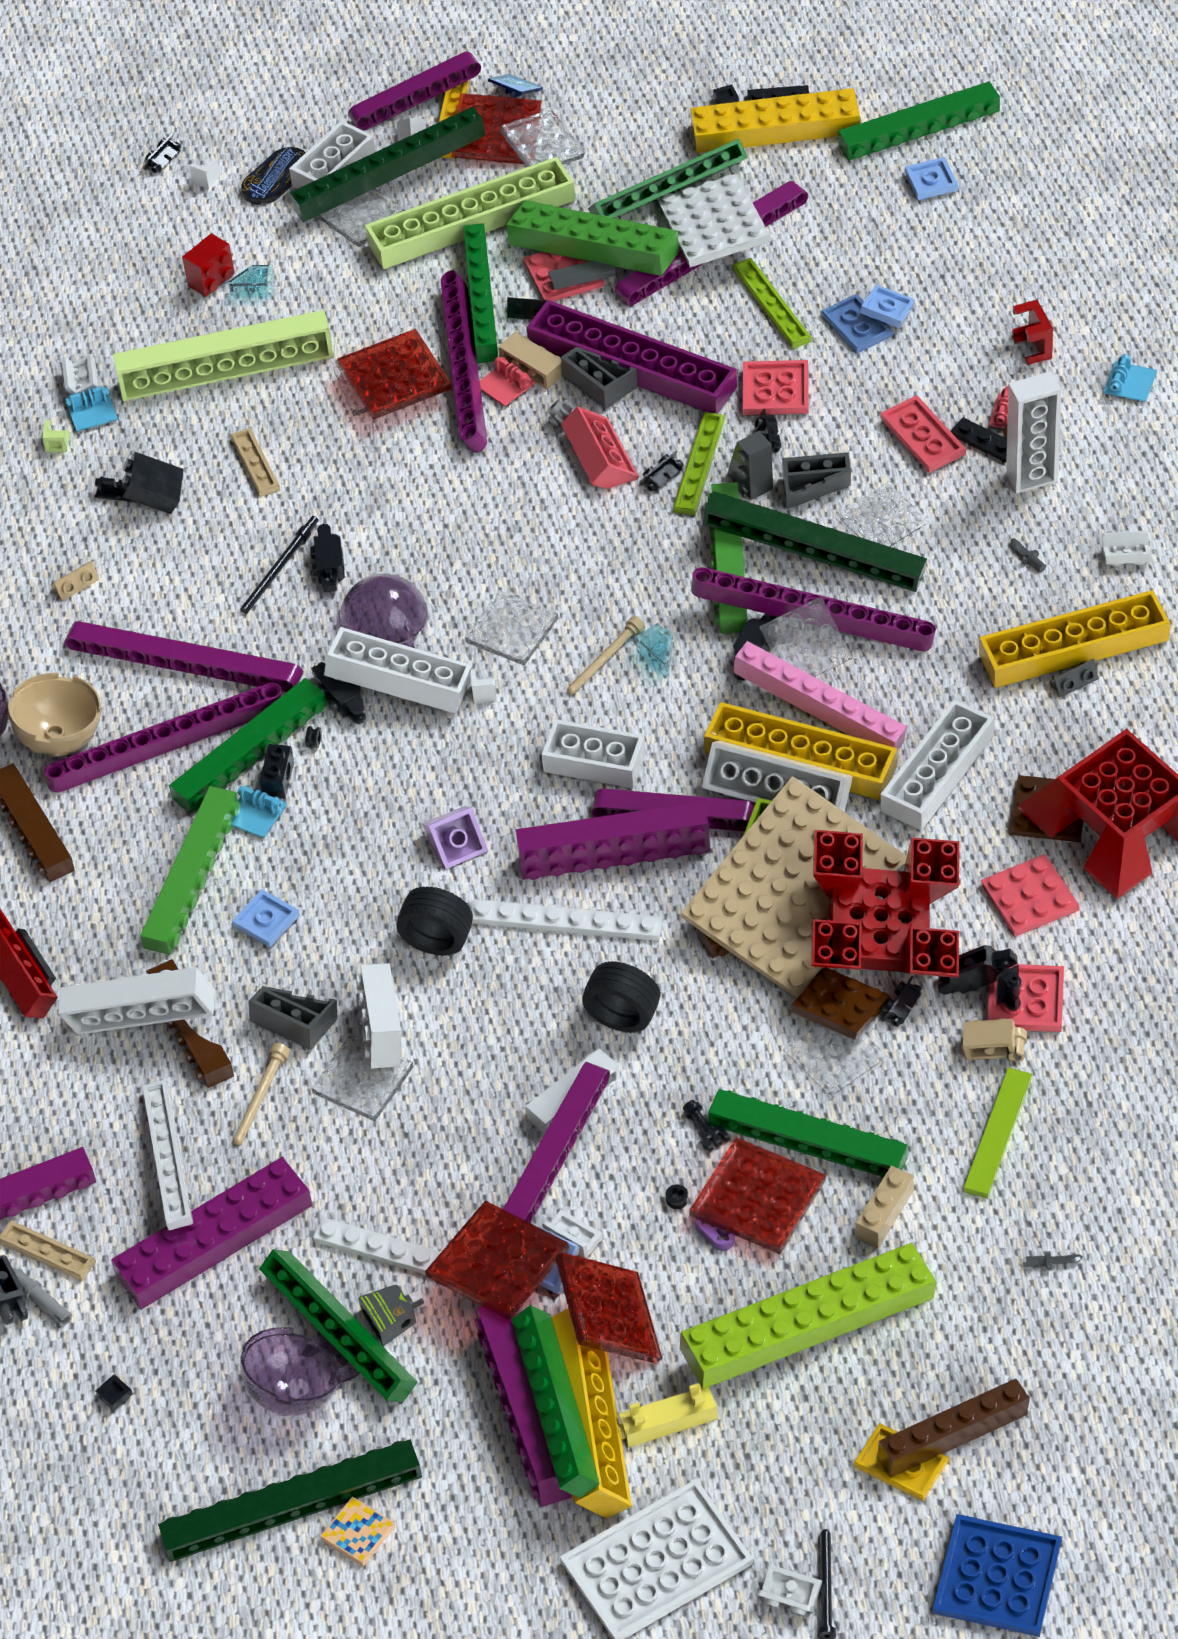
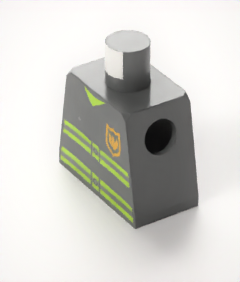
[358,1285,424,1346]

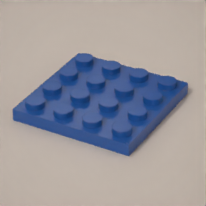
[933,1514,1062,1637]

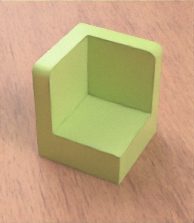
[43,420,70,452]

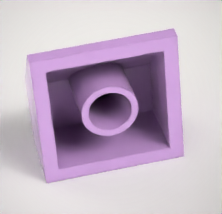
[422,806,488,869]

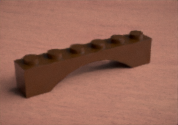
[146,959,234,1088]

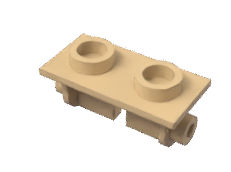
[51,561,100,601]

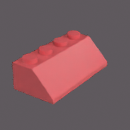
[561,406,639,489]

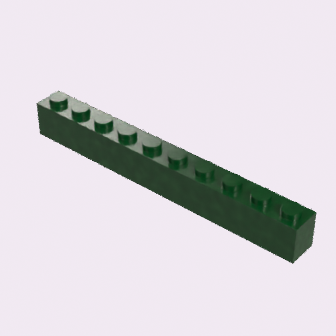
[290,106,486,222]
[703,491,927,592]
[158,1439,422,1562]

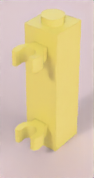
[618,1383,718,1448]

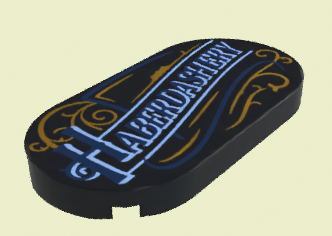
[241,147,306,205]

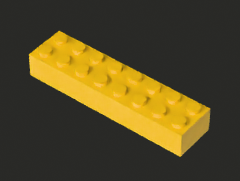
[690,88,860,153]
[979,590,1170,688]
[704,702,897,800]
[552,1307,632,1519]

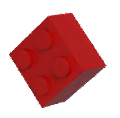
[182,233,235,297]

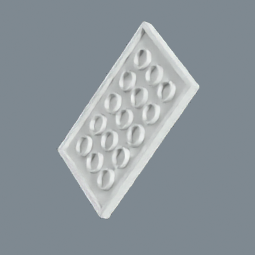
[657,174,771,267]
[560,1479,754,1639]

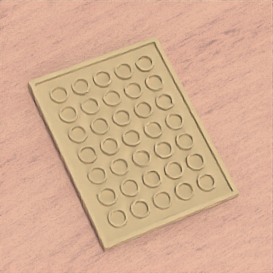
[680,776,907,999]

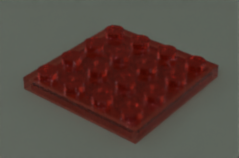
[452,93,542,164]
[337,328,452,420]
[689,1137,826,1255]
[425,1200,569,1321]
[555,1252,662,1363]

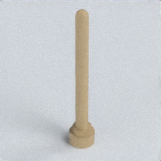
[567,616,646,695]
[233,1043,291,1146]

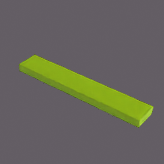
[732,258,812,349]
[673,412,726,516]
[964,1067,1032,1199]

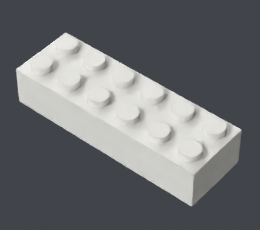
[1006,371,1061,494]
[324,627,472,714]
[881,699,994,831]
[702,741,853,812]
[58,966,215,1035]

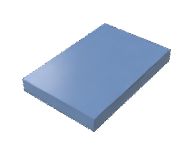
[821,294,893,354]

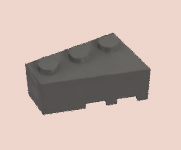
[561,347,638,409]
[727,431,773,500]
[782,452,851,509]
[249,986,337,1050]

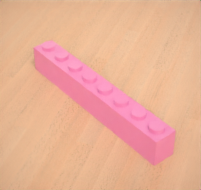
[733,641,907,751]

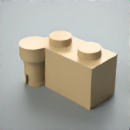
[963,1018,1027,1062]

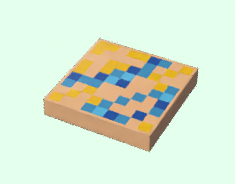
[320,1496,395,1567]

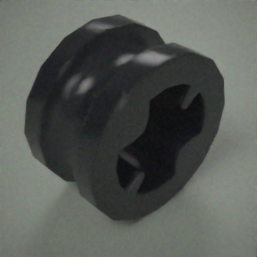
[305,726,322,748]
[665,1184,688,1210]

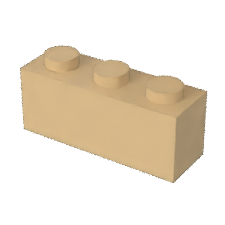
[498,332,563,390]
[856,1166,914,1249]

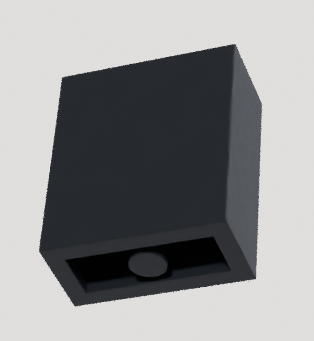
[121,452,184,514]

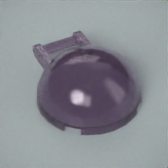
[340,573,429,648]
[240,1327,360,1416]

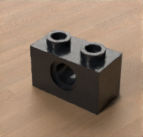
[260,744,294,799]

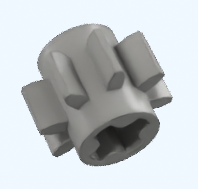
[547,400,574,427]

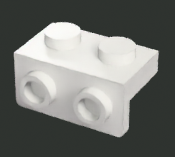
[61,354,98,397]
[1103,530,1151,566]
[542,1210,603,1260]
[758,1564,822,1615]

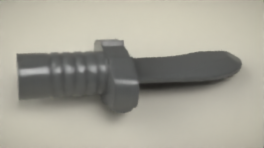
[1010,538,1046,572]
[1026,1251,1083,1271]

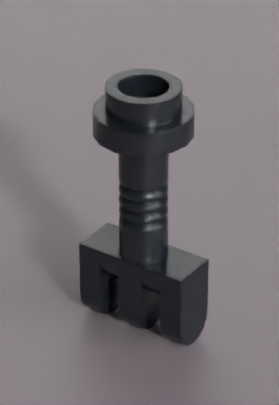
[683,1100,730,1152]

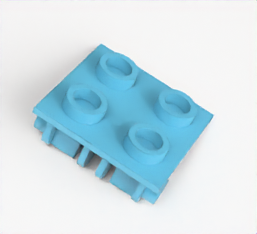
[1103,354,1158,402]
[66,386,118,432]
[232,785,287,838]

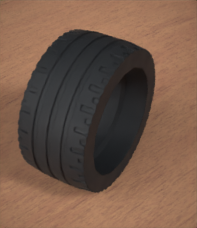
[396,886,473,956]
[582,961,661,1033]

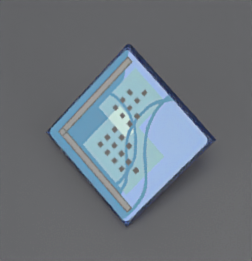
[488,74,543,98]

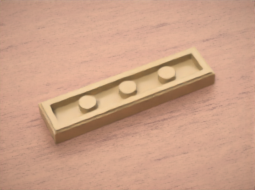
[230,428,280,497]
[0,1220,96,1282]

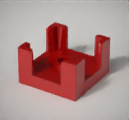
[1012,299,1053,365]

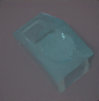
[229,265,275,298]
[636,623,673,677]

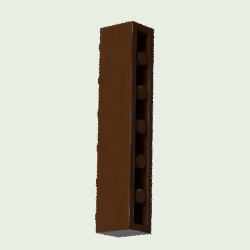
[0,763,75,882]
[877,1378,1030,1478]

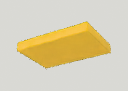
[853,1423,949,1502]

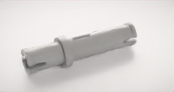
[14,1268,73,1327]

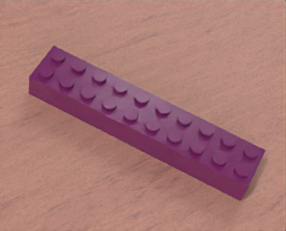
[526,300,737,414]

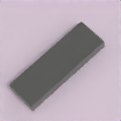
[548,261,616,290]

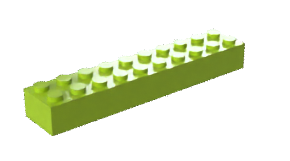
[680,1242,936,1389]

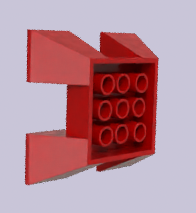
[1018,728,1178,899]
[811,830,959,978]

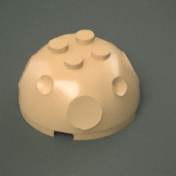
[8,673,101,757]

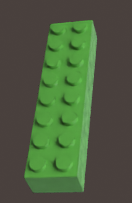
[506,200,679,276]

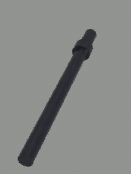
[240,516,319,614]

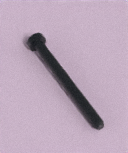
[817,1529,836,1639]

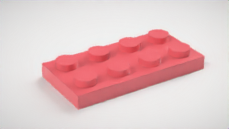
[880,395,966,473]

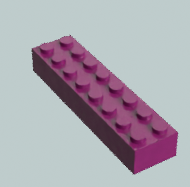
[515,801,710,880]
[111,1156,313,1310]
[474,1299,572,1507]

